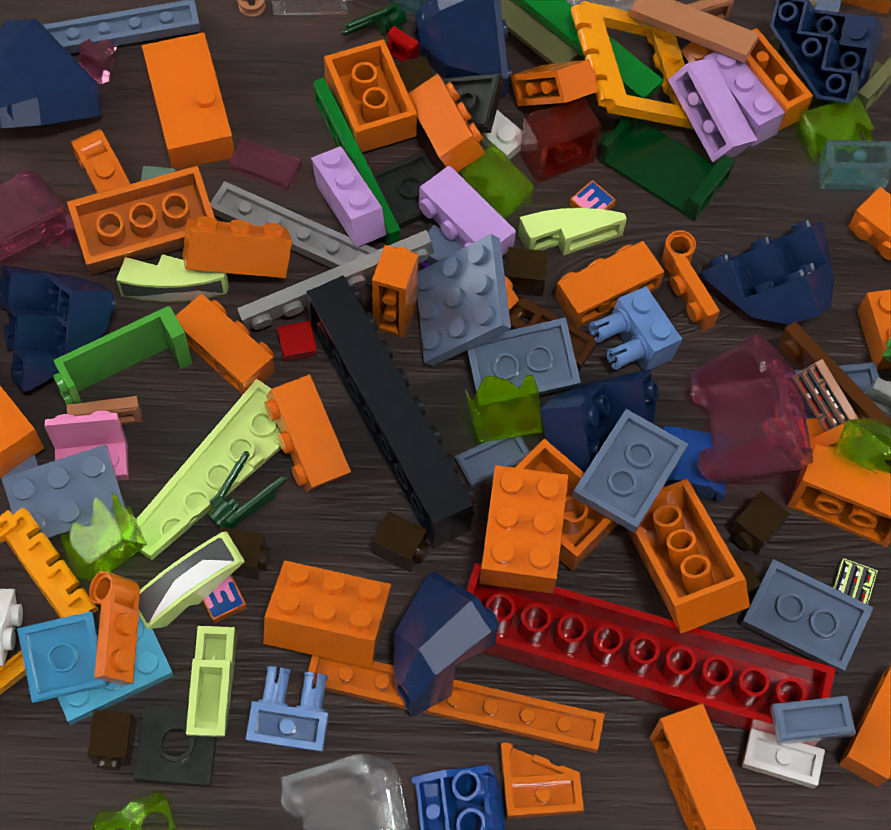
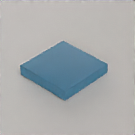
[17,611,109,703]

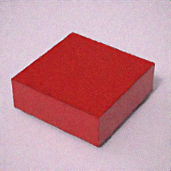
[387,26,419,62]
[277,321,317,362]

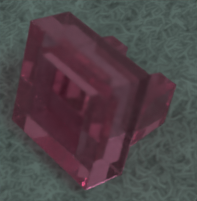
[79,39,116,85]

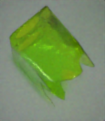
[796,96,875,163]
[457,144,534,220]
[465,375,543,442]
[834,417,891,474]
[60,493,147,581]
[89,791,177,830]

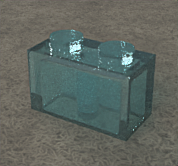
[818,140,891,190]

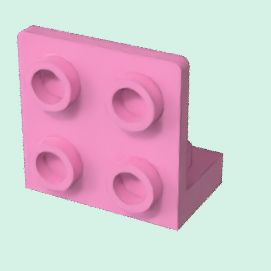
[45,411,129,481]

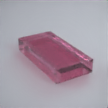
[229,138,302,191]

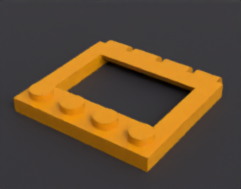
[570,1,695,130]
[0,508,98,695]

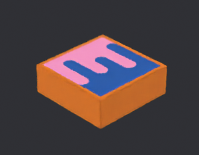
[569,180,616,210]
[203,575,247,624]

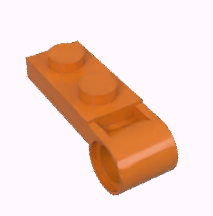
[70,129,130,193]
[661,230,720,332]
[89,571,140,686]

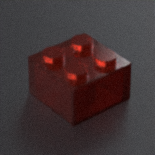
[520,97,601,184]

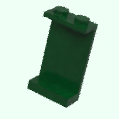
[599,115,735,222]

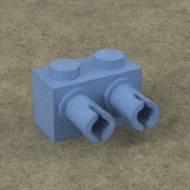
[589,286,683,370]
[246,666,329,753]

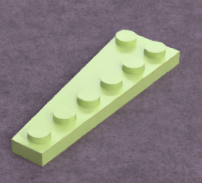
[122,379,281,560]

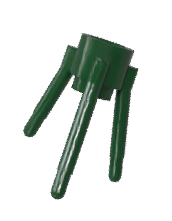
[342,2,407,45]
[207,451,287,529]

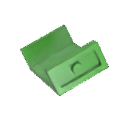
[53,306,193,406]

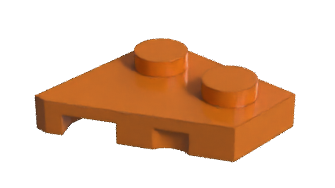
[500,742,584,819]

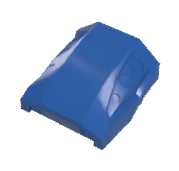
[663,426,732,501]
[411,765,505,830]

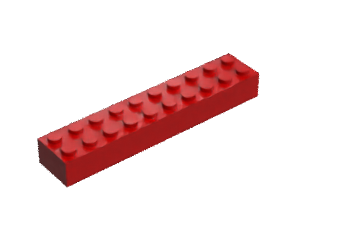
[467,563,836,746]

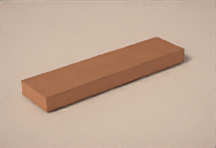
[629,0,759,63]

